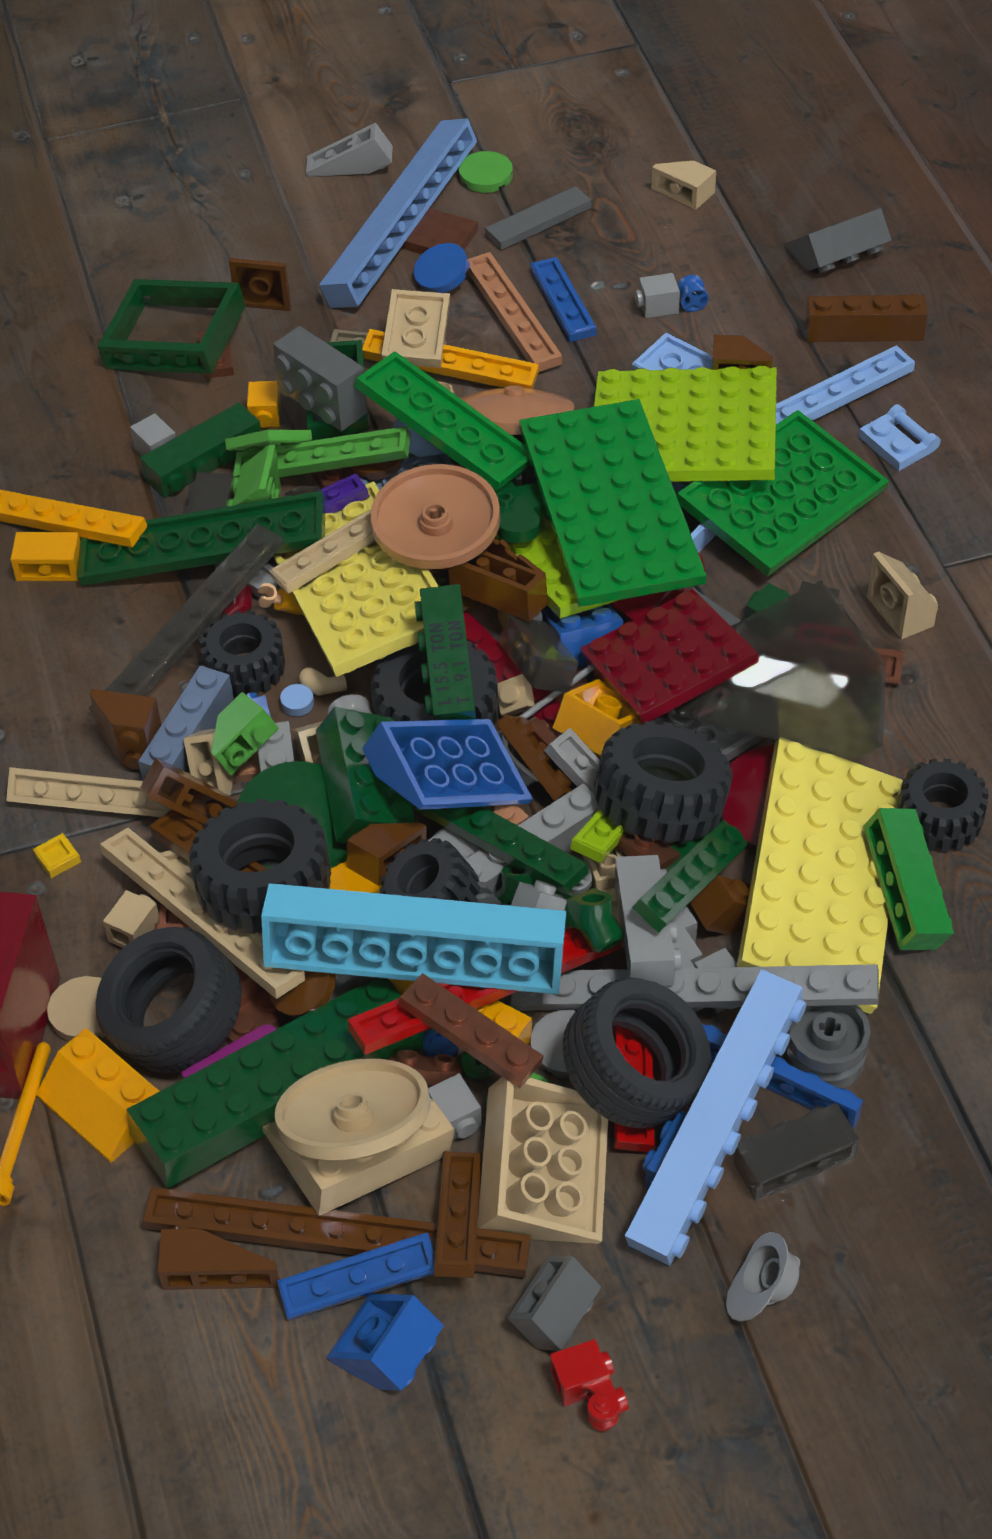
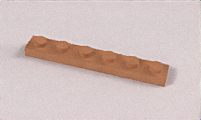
[467,252,562,372]

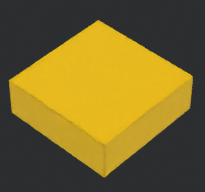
[33,833,81,878]

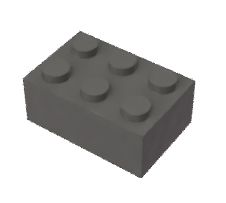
[273,326,368,431]

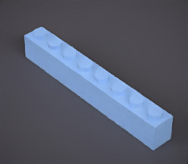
[625,969,807,1266]

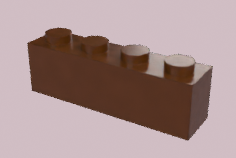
[805,294,928,342]

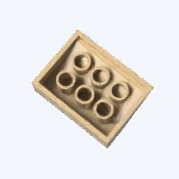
[477,1077,608,1244]
[263,1098,454,1216]

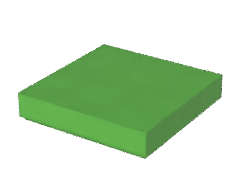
[225,430,312,451]

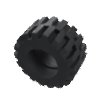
[200,611,285,696]
[898,758,989,852]
[380,838,480,903]

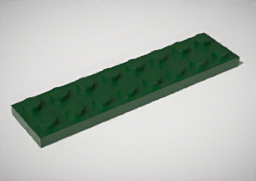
[77,491,326,586]

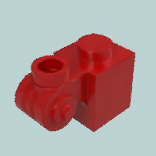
[550,1339,629,1431]

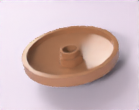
[461,386,574,435]
[371,464,500,569]

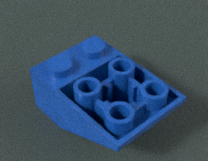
[541,604,623,670]

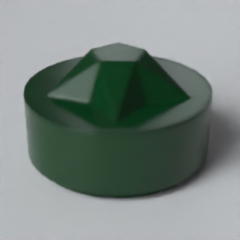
[459,1051,495,1082]

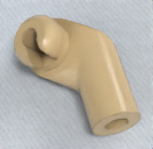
[299,668,347,696]

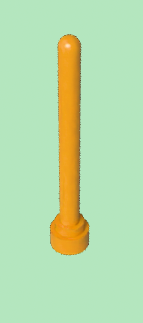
[0,1042,51,1206]

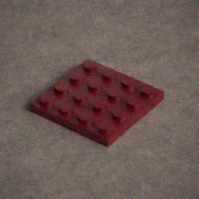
[580,588,760,724]

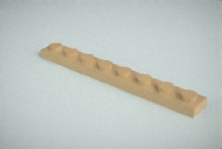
[100,828,305,999]

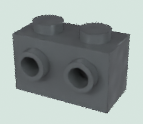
[508,1256,601,1351]

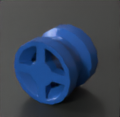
[677,275,709,312]

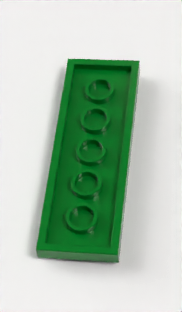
[354,351,531,491]

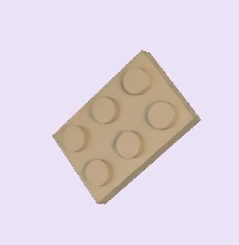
[382,289,450,368]

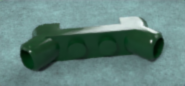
[494,865,624,953]

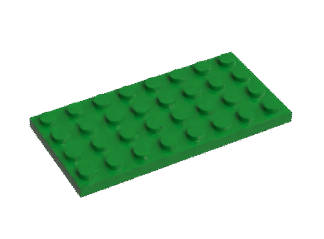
[519,399,706,607]

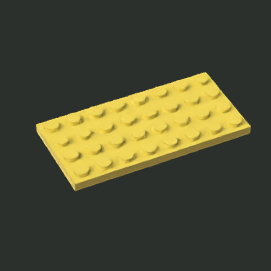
[272,481,439,677]
[737,736,903,1014]

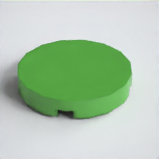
[459,151,513,193]

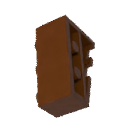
[448,538,548,622]

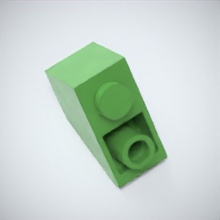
[211,692,279,775]

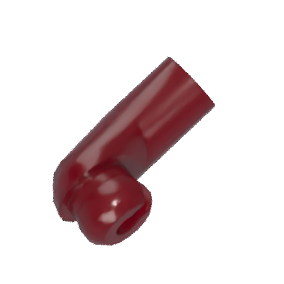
[220,582,252,616]

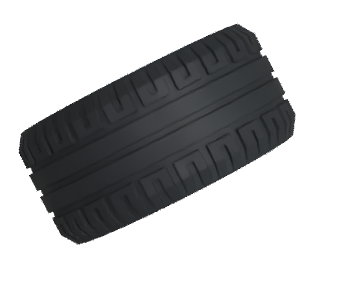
[96,926,242,1073]
[562,978,711,1129]

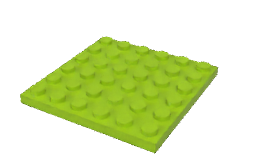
[594,366,777,482]

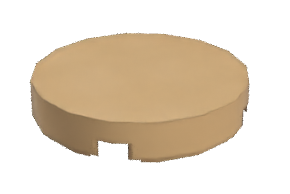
[47,976,104,1042]

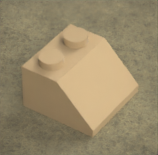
[867,551,938,640]

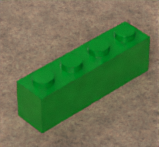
[863,808,954,950]

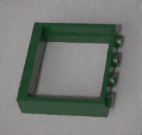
[97,279,246,374]

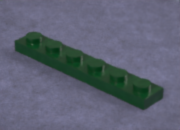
[412,804,589,895]
[632,820,749,933]

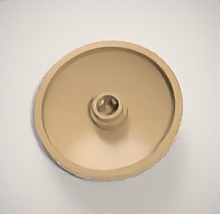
[275,1059,430,1160]

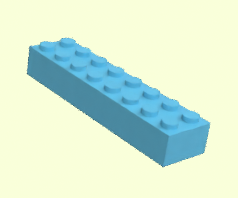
[261,883,566,995]

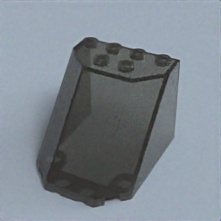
[674,580,886,760]

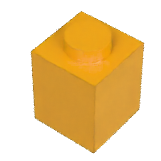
[247,381,281,428]

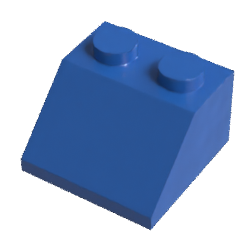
[327,1294,444,1391]

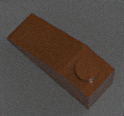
[140,758,238,824]
[158,1226,280,1290]

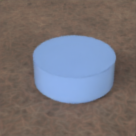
[280,684,314,716]

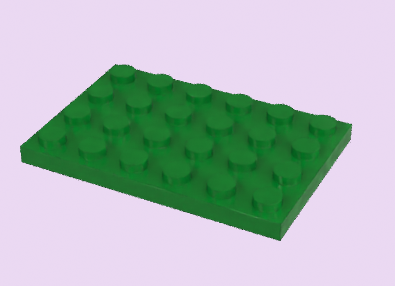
[677,410,889,577]

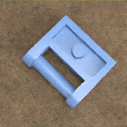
[859,404,941,471]

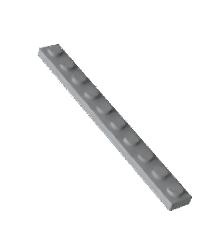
[511,964,879,1011]

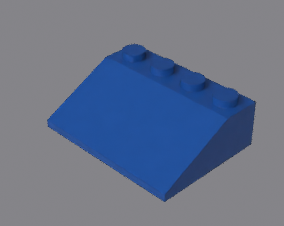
[362,719,533,810]

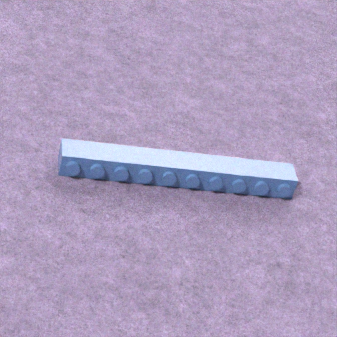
[319,118,477,308]

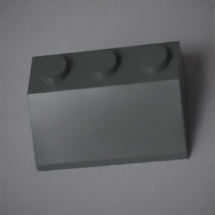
[785,208,892,273]

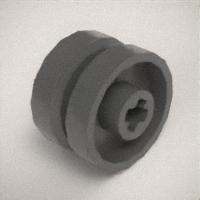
[785,1005,871,1088]

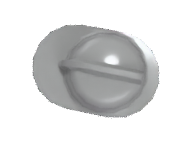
[726,1232,800,1322]

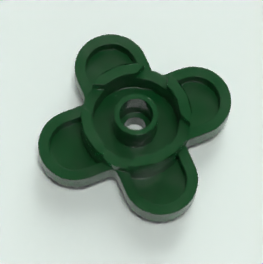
[494,481,548,543]

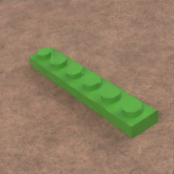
[233,426,411,478]

